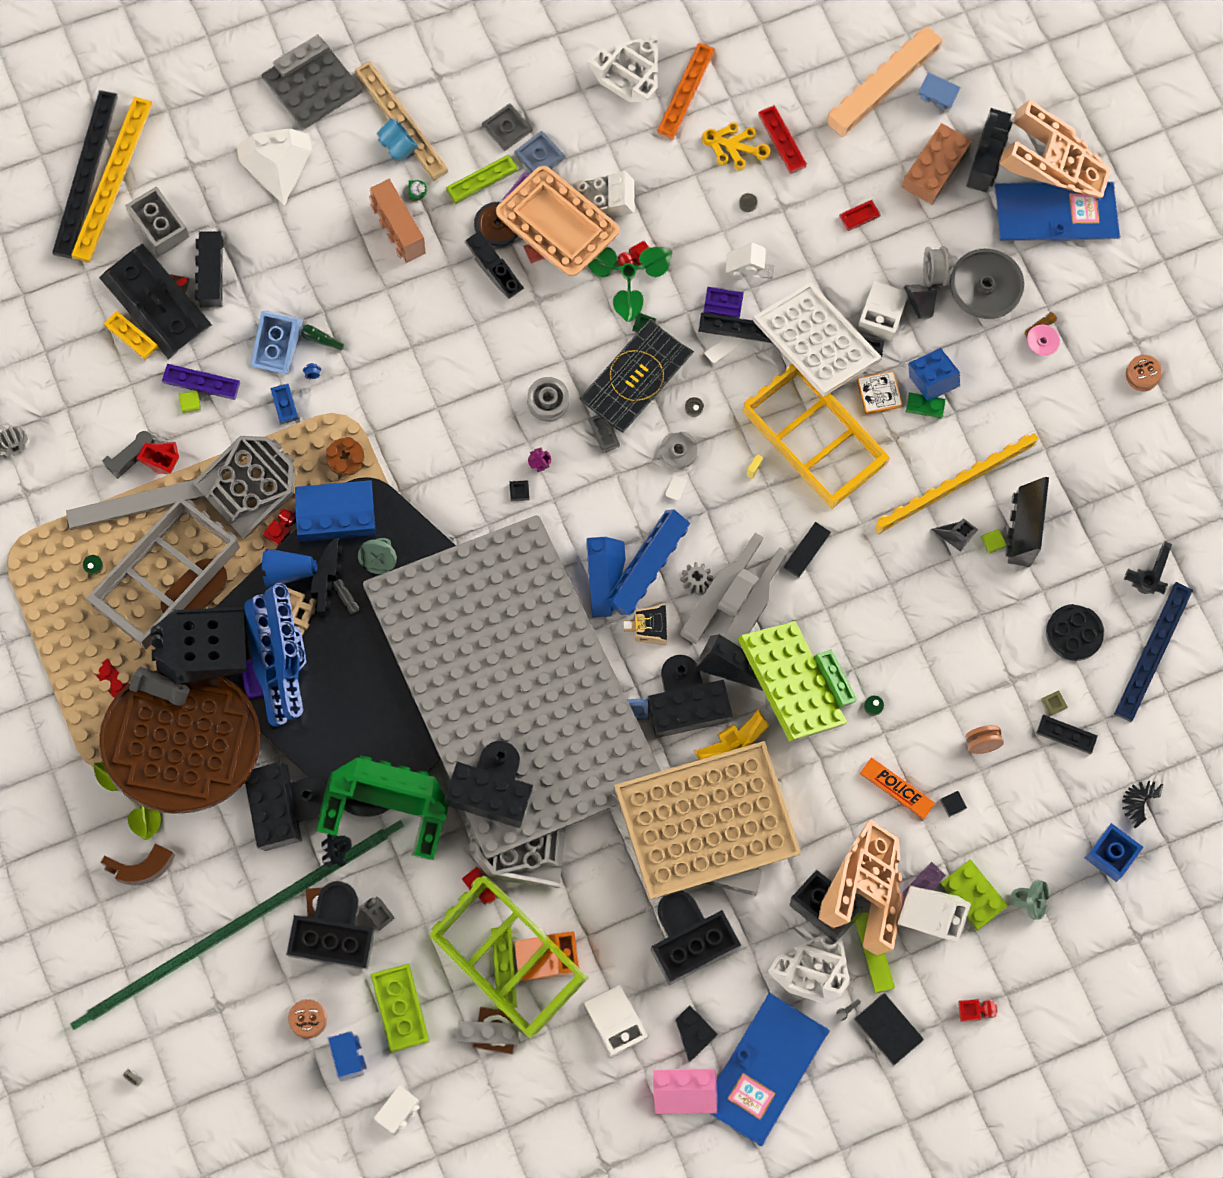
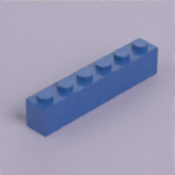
[604,509,690,615]

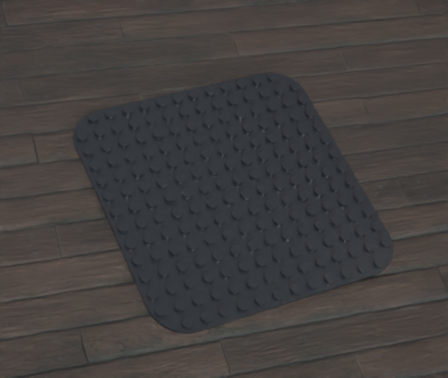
[215,477,456,817]

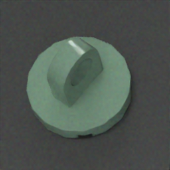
[358,538,397,574]
[1011,880,1049,920]

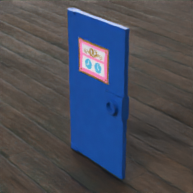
[994,182,1120,241]
[711,993,830,1147]

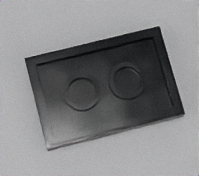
[854,993,924,1066]

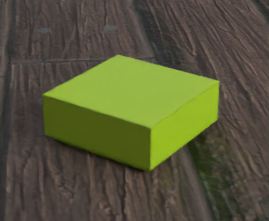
[179,390,201,413]
[981,529,1007,554]

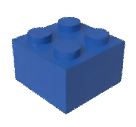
[908,348,960,401]
[1084,823,1144,882]
[328,1031,367,1081]

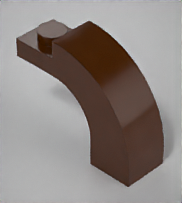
[101,843,176,885]

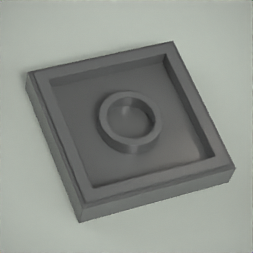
[482,103,533,152]

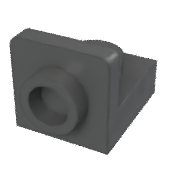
[362,897,395,931]

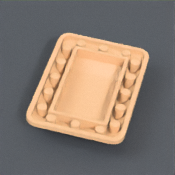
[496,166,619,276]

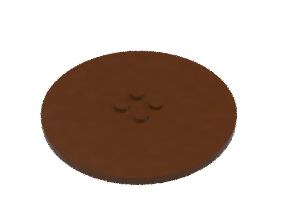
[99,670,261,814]

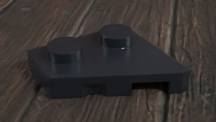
[675,1005,718,1062]

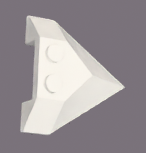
[588,34,658,102]
[237,129,312,206]
[768,935,850,1004]

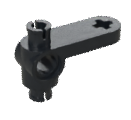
[1124,541,1172,595]

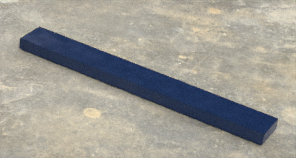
[1114,582,1193,722]

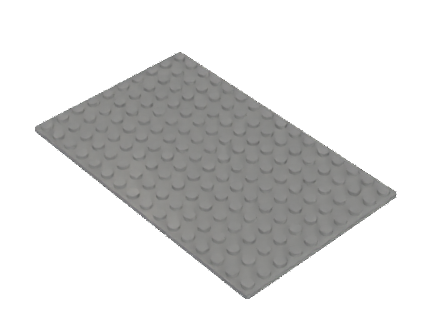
[363,515,661,859]

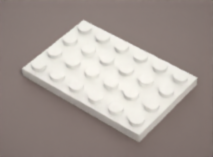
[753,282,882,397]

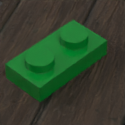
[905,392,946,419]

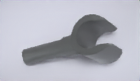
[836,999,861,1021]

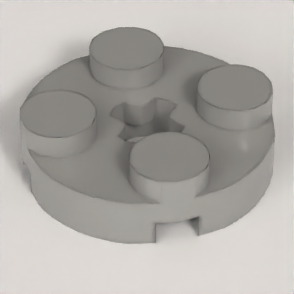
[660,432,698,470]

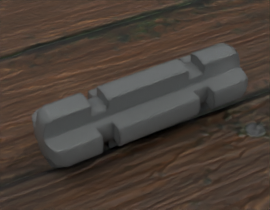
[332,579,359,615]

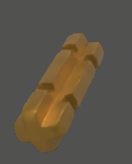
[1025,312,1057,336]

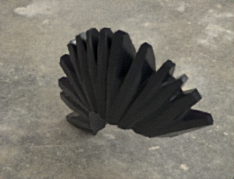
[1122,781,1164,829]

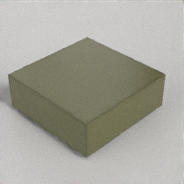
[1041,690,1068,716]

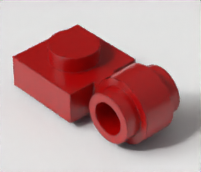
[618,240,650,266]
[263,509,296,546]
[461,867,496,905]
[958,999,998,1022]

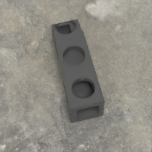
[102,431,154,479]
[129,666,189,705]

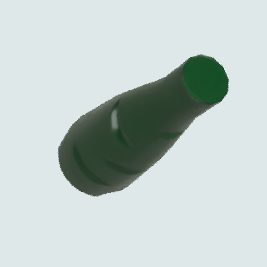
[301,324,344,351]

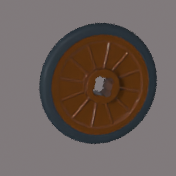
[474,202,518,246]

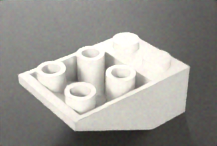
[575,171,634,216]
[857,281,908,342]
[898,886,971,941]
[584,985,648,1058]

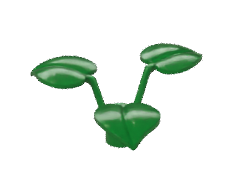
[588,247,672,322]

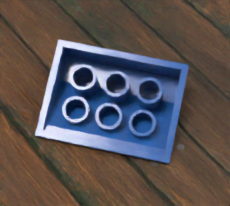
[295,480,376,542]

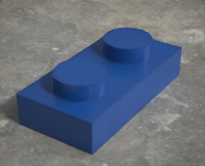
[270,383,299,425]

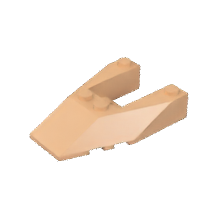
[999,100,1110,199]
[819,820,903,955]

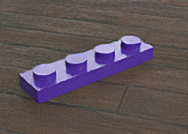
[162,364,240,400]

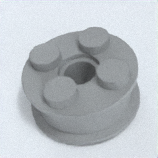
[923,246,952,287]
[528,377,569,421]

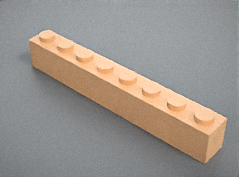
[827,26,943,137]

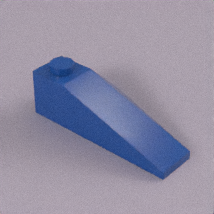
[586,537,626,618]

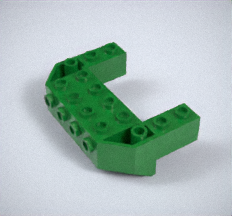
[315,755,448,860]

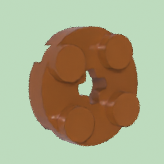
[326,437,364,476]

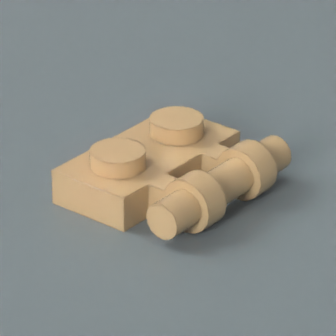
[279,588,318,635]

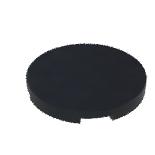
[1046,604,1104,661]

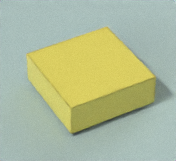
[747,454,763,479]

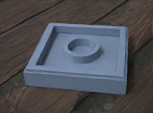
[514,131,565,173]

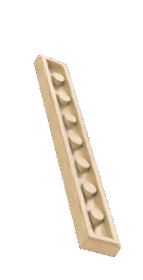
[355,61,448,181]

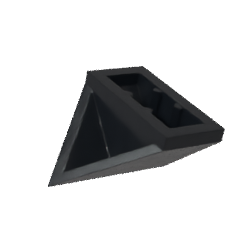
[904,284,938,319]
[931,518,978,552]

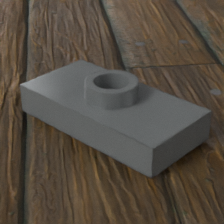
[588,415,620,453]

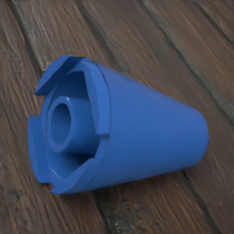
[262,549,317,588]

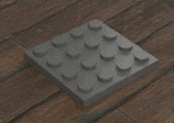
[261,38,362,130]

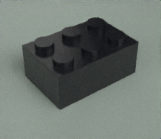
[789,869,863,943]

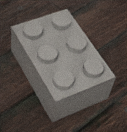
[125,186,189,256]

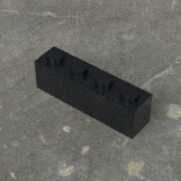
[195,231,223,307]

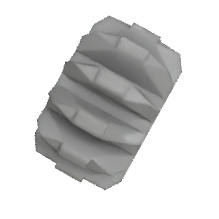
[0,426,29,457]
[680,562,713,595]

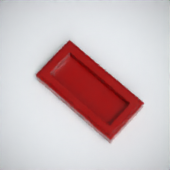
[839,200,881,231]

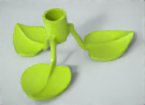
[93,761,161,840]

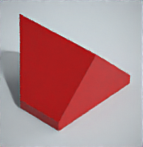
[136,442,179,474]

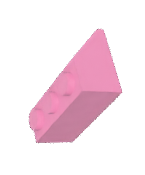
[653,1069,717,1114]

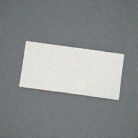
[329,1011,389,1059]

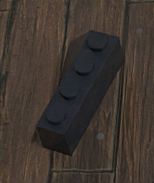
[693,634,763,691]

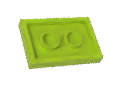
[939,859,1009,931]

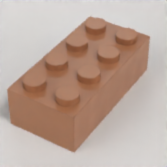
[902,123,972,205]
[369,178,426,263]

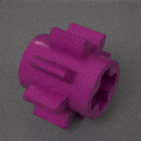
[528,447,551,472]

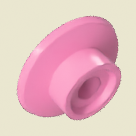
[1027,325,1060,356]

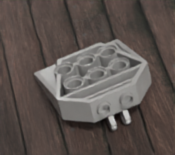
[193,436,295,539]
[469,827,566,888]

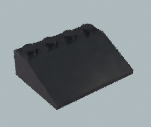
[1005,477,1049,567]

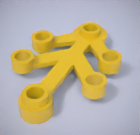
[702,122,770,171]

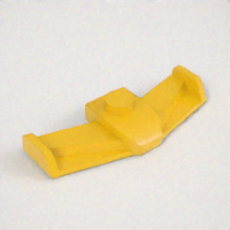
[693,709,769,760]

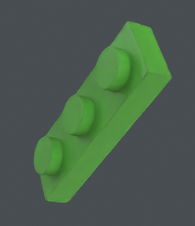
[814,649,857,708]

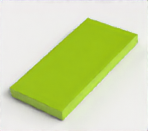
[370,963,430,1053]

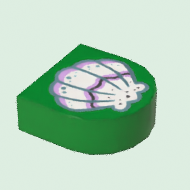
[409,180,427,200]

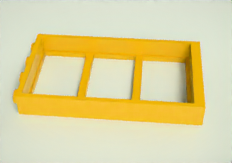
[743,364,890,509]

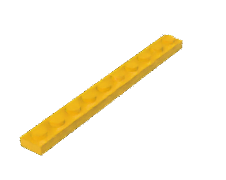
[71,97,152,263]
[875,433,1039,534]

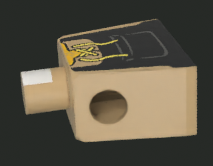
[623,605,667,645]

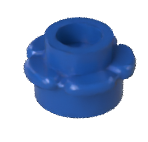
[303,363,321,379]

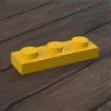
[103,311,158,360]

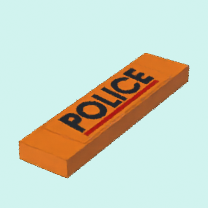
[860,757,935,820]

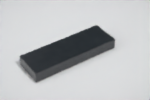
[783,522,831,578]
[1036,715,1098,755]

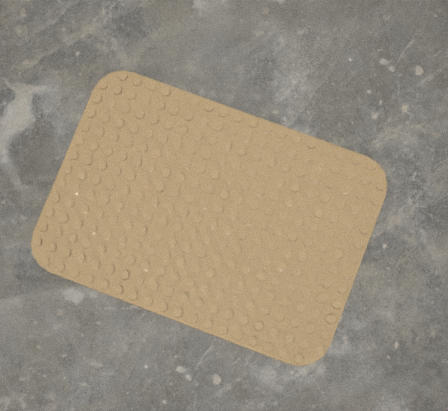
[7,413,388,767]

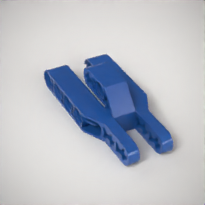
[244,583,306,727]

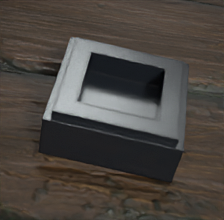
[509,480,530,501]
[940,791,967,817]

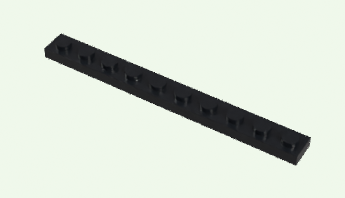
[52,90,118,259]
[698,312,884,359]

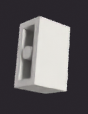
[726,243,765,279]
[374,1085,420,1135]

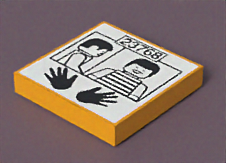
[857,371,902,414]

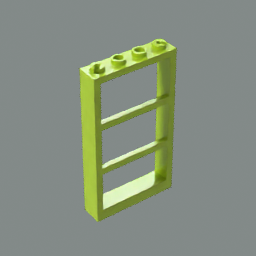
[429,876,588,1038]

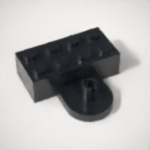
[966,108,1013,193]
[647,655,733,738]
[444,741,533,828]
[245,762,327,851]
[286,881,375,970]
[650,891,741,985]

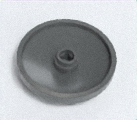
[950,248,1024,319]

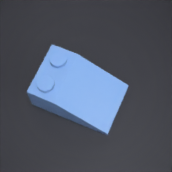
[251,310,303,374]

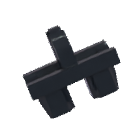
[321,834,352,867]

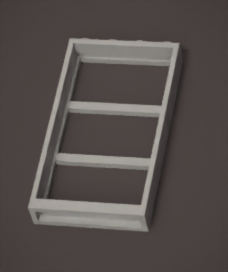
[86,497,240,650]

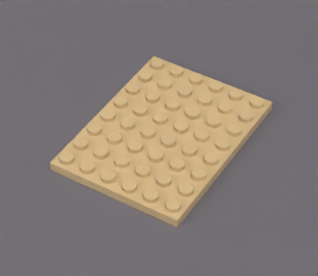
[614,741,801,900]

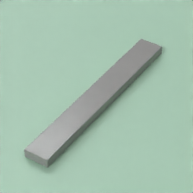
[66,479,206,530]

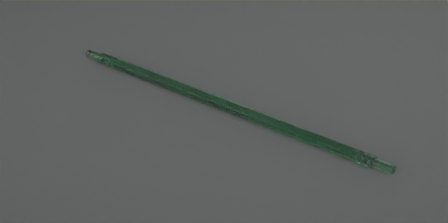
[70,820,404,1030]

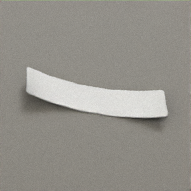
[704,336,744,363]
[665,465,692,500]

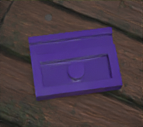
[703,287,744,318]

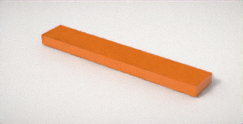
[657,42,715,140]

